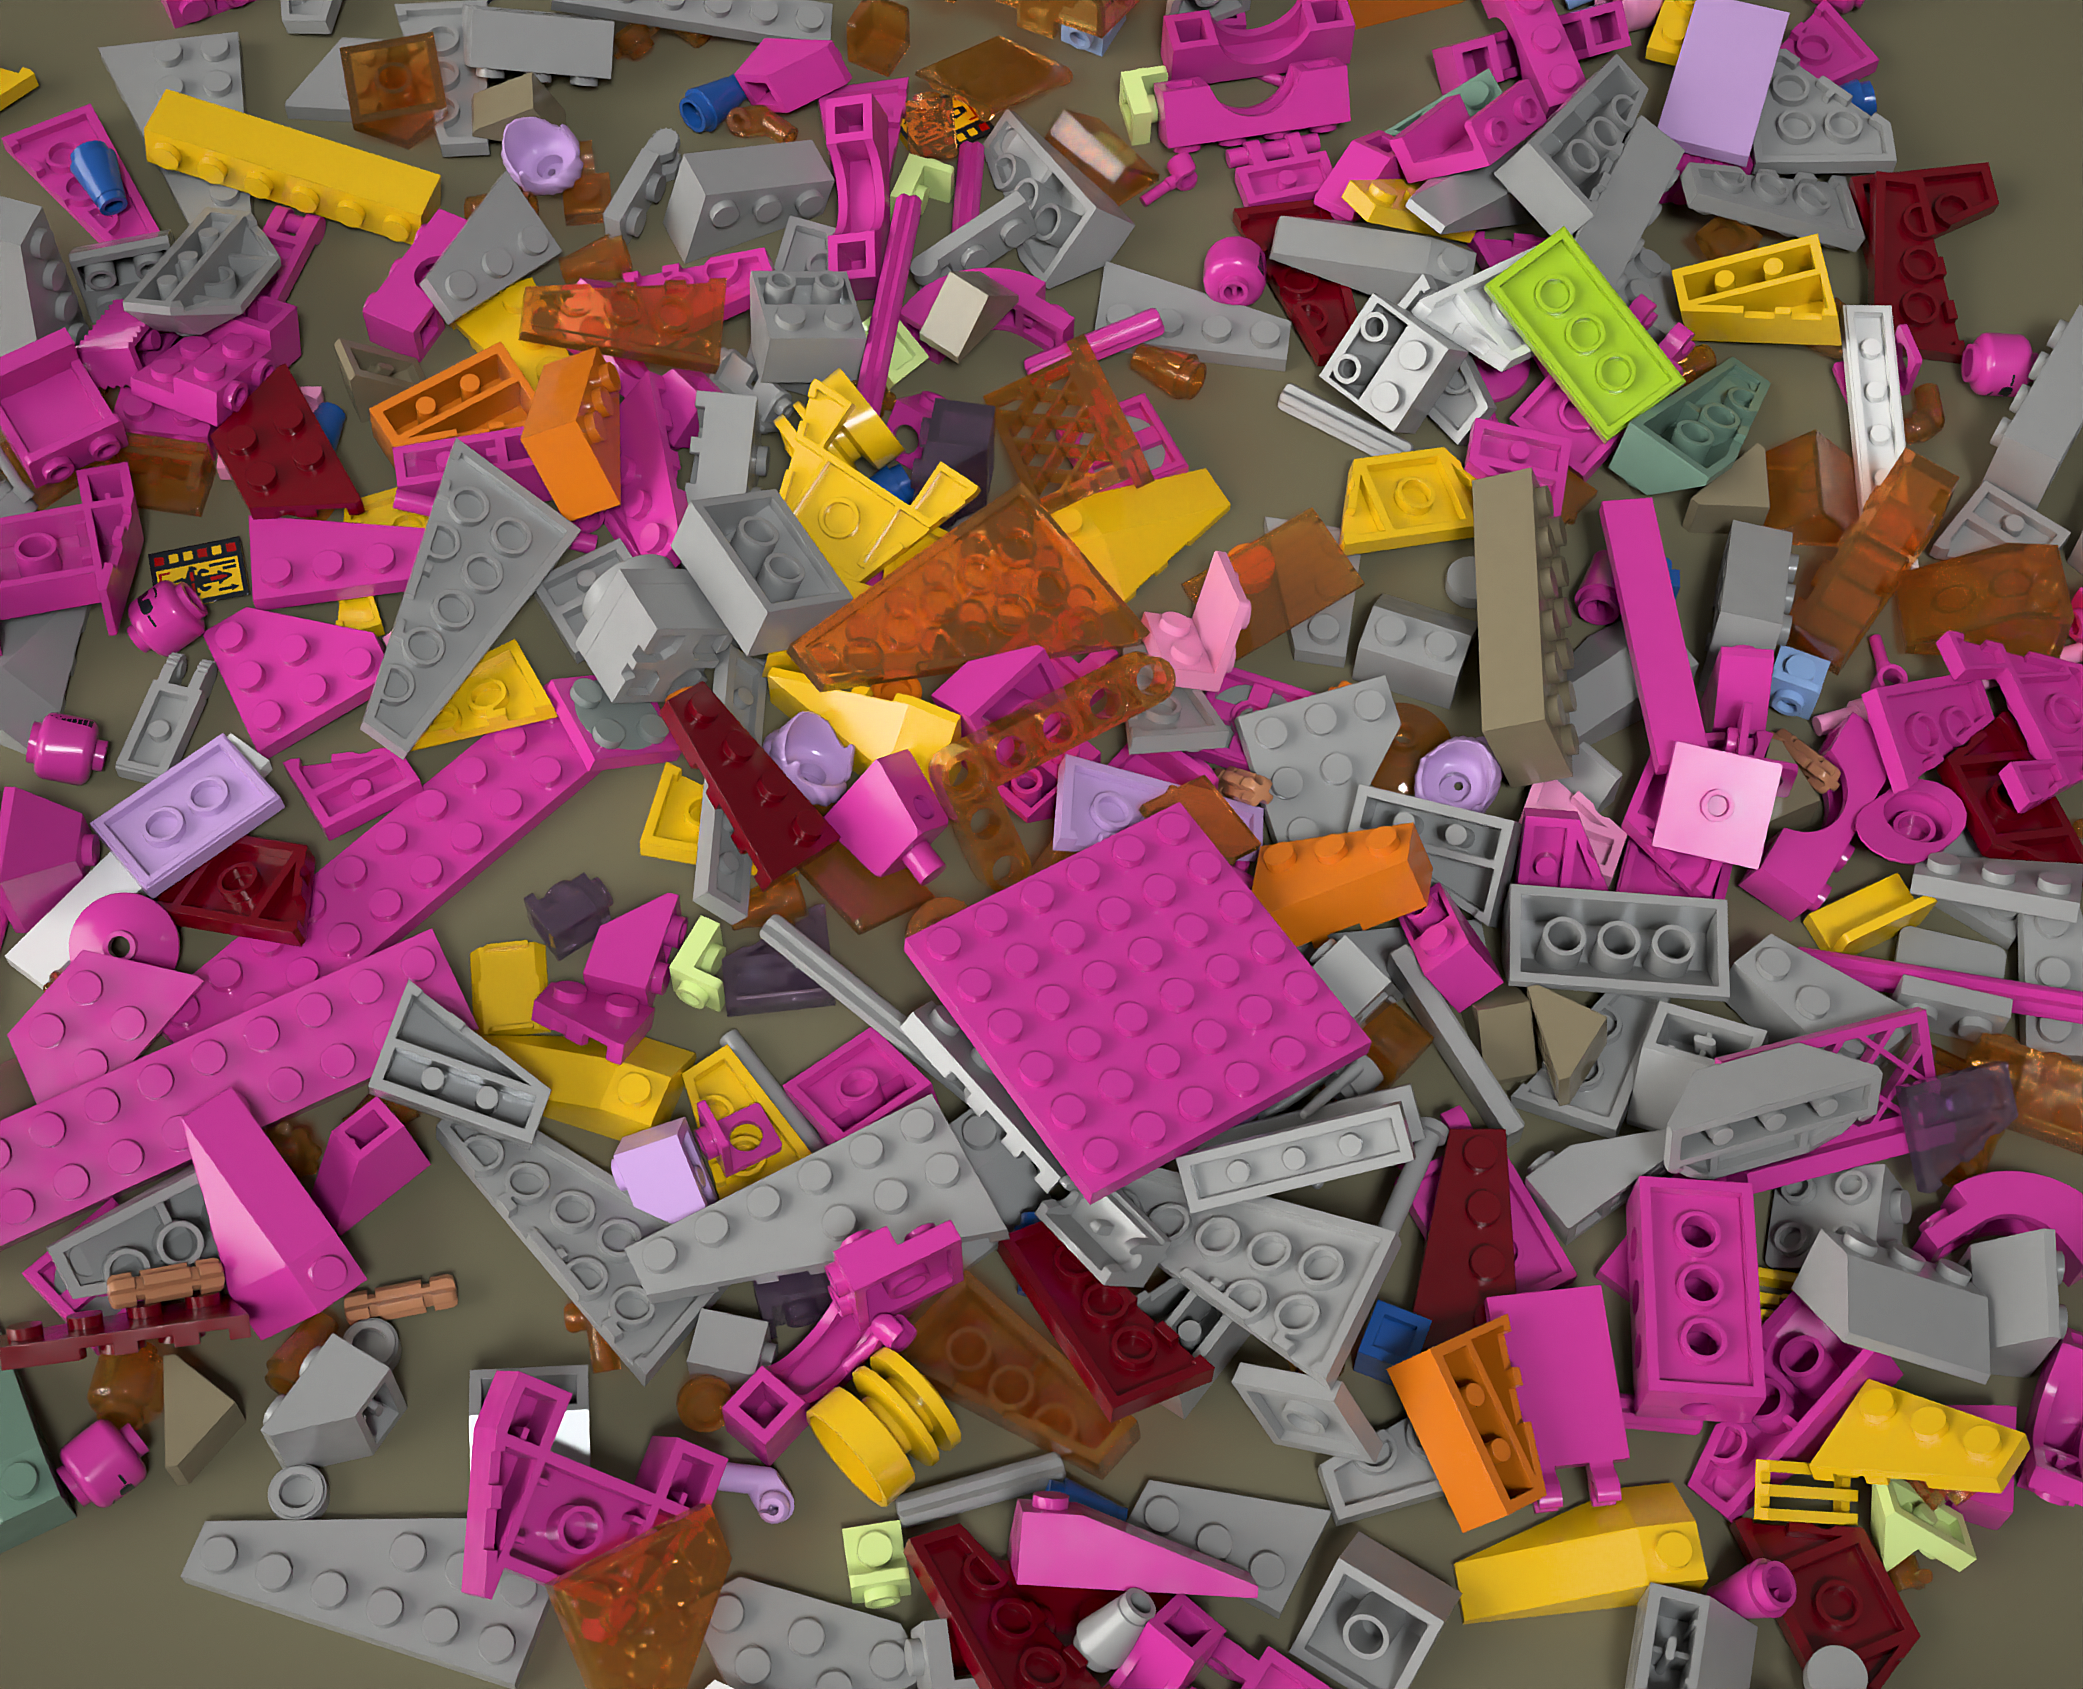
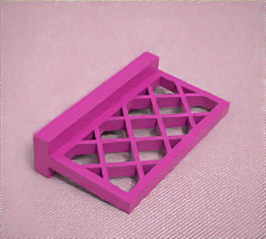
[1714,1007,1954,1194]

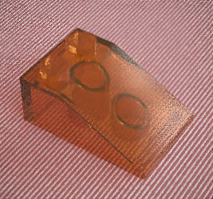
[1892,543,2074,658]

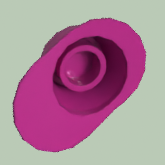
[1855,779,1967,866]

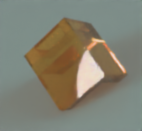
[846,0,910,77]

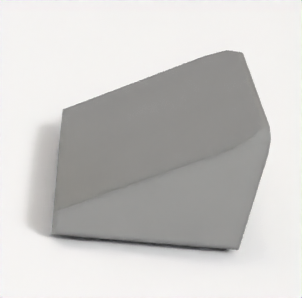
[1558,742,1623,814]

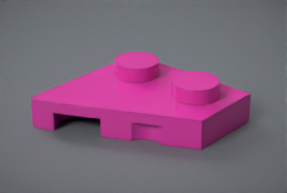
[1464,417,1572,517]
[283,748,424,841]

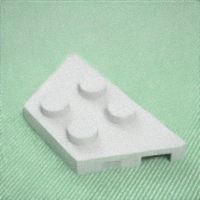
[1411,245,1538,372]

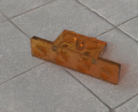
[1964,1033,2083,1155]

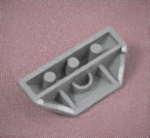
[122,207,282,336]
[1663,1042,1883,1180]

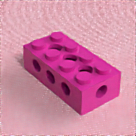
[1626,1176,1766,1424]

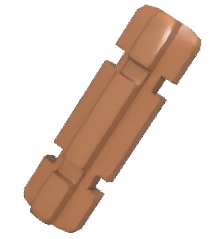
[1770,728,1841,794]
[1214,766,1274,807]
[107,1258,225,1310]
[344,1274,458,1326]

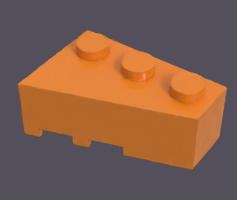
[369,341,535,469]
[520,346,621,521]
[1251,822,1433,949]
[1386,1313,1547,1533]

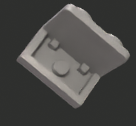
[1889,926,2013,1046]
[1765,1164,1912,1272]

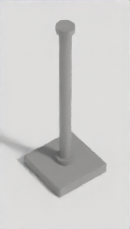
[1232,1117,1449,1464]

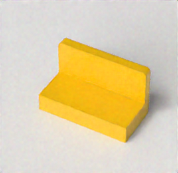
[1803,872,1938,955]

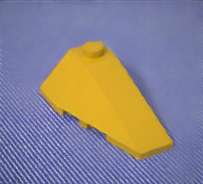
[1032,468,1231,624]
[767,667,961,806]
[479,1035,697,1141]
[1453,1482,1708,1624]

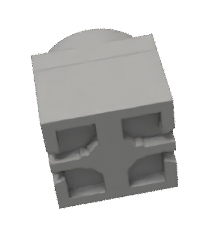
[575,554,734,703]

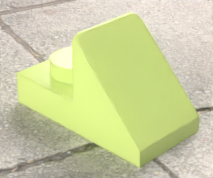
[1870,1478,1977,1572]

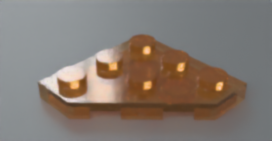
[544,1503,732,1689]

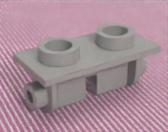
[703,347,795,434]

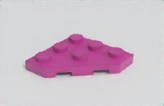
[203,607,386,759]

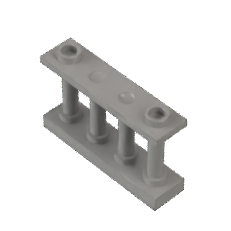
[1176,1083,1426,1213]

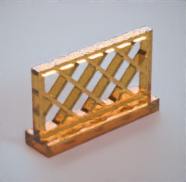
[983,333,1155,520]

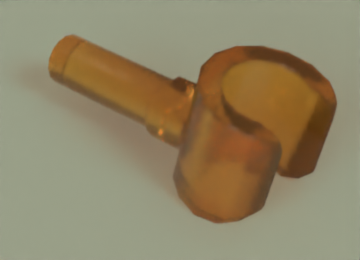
[1887,1555,1933,1593]

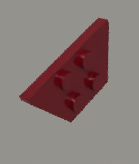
[210,363,366,520]
[1937,711,2083,887]
[139,836,316,947]
[1729,1518,1921,1689]

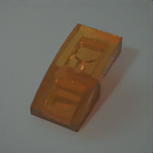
[1317,1002,1434,1102]

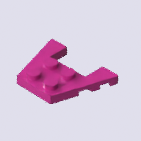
[1936,631,2083,813]

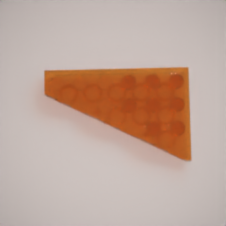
[786,481,1151,692]

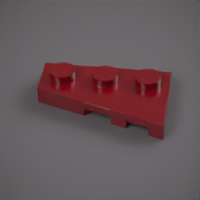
[1848,162,1999,269]

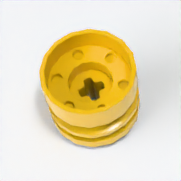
[773,367,906,472]
[806,1347,961,1507]

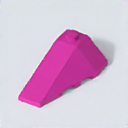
[181,1086,367,1341]
[1687,1291,1904,1523]
[1007,1491,1258,1598]

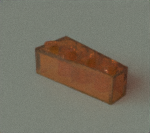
[1786,447,1960,676]
[898,1270,1141,1480]

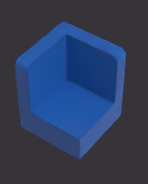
[1353,1300,1432,1386]

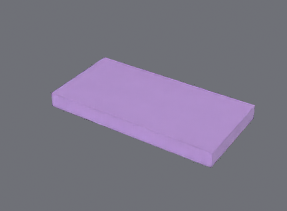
[1658,0,1790,167]

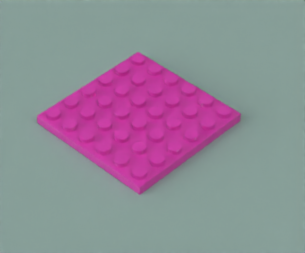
[904,802,1372,1205]

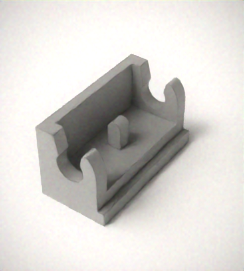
[1034,1175,1172,1287]

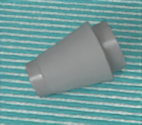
[1073,1588,1156,1673]

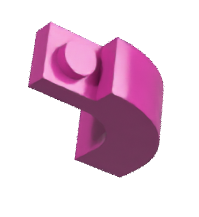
[899,268,1075,365]
[1912,1171,2083,1287]
[2016,1327,2083,1507]
[1103,1594,1227,1689]

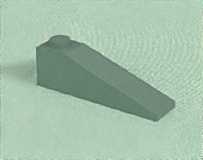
[1608,356,1771,496]
[0,1329,77,1554]

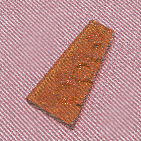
[518,278,727,374]

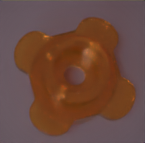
[613,23,660,60]

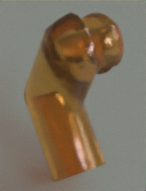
[726,105,798,143]
[1903,383,1945,445]
[563,1302,621,1374]

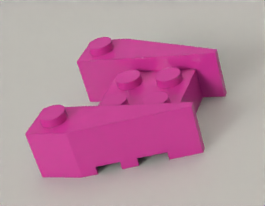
[0,462,144,656]
[461,1371,729,1645]

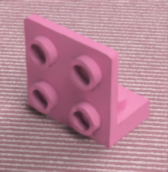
[1139,551,1251,692]

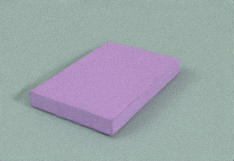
[90,733,285,899]

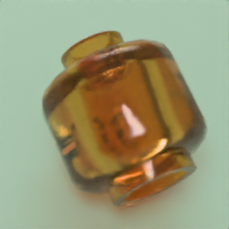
[87,1342,164,1431]

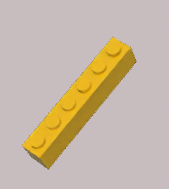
[144,89,441,245]

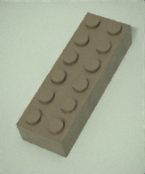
[1472,467,1579,788]

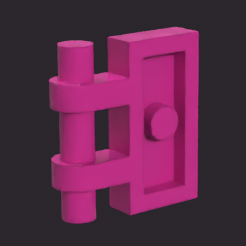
[1225,131,1333,207]

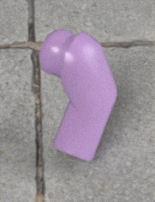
[718,1462,794,1524]

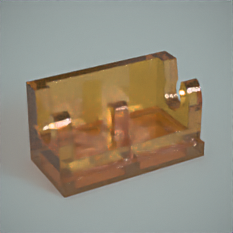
[98,432,217,517]

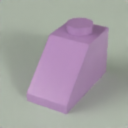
[611,1117,719,1224]

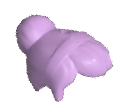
[501,117,584,196]
[762,711,855,807]
[1414,735,1504,814]

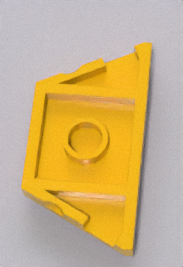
[1338,447,1476,556]

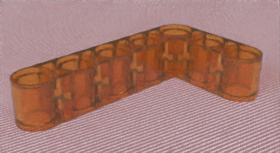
[928,651,1176,892]

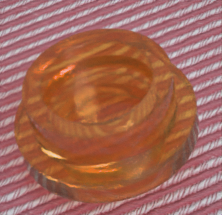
[676,1374,734,1432]

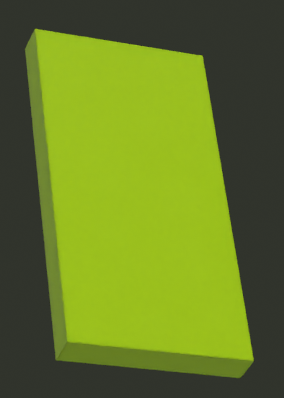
[1484,226,1686,444]

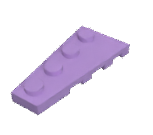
[1053,754,1264,862]

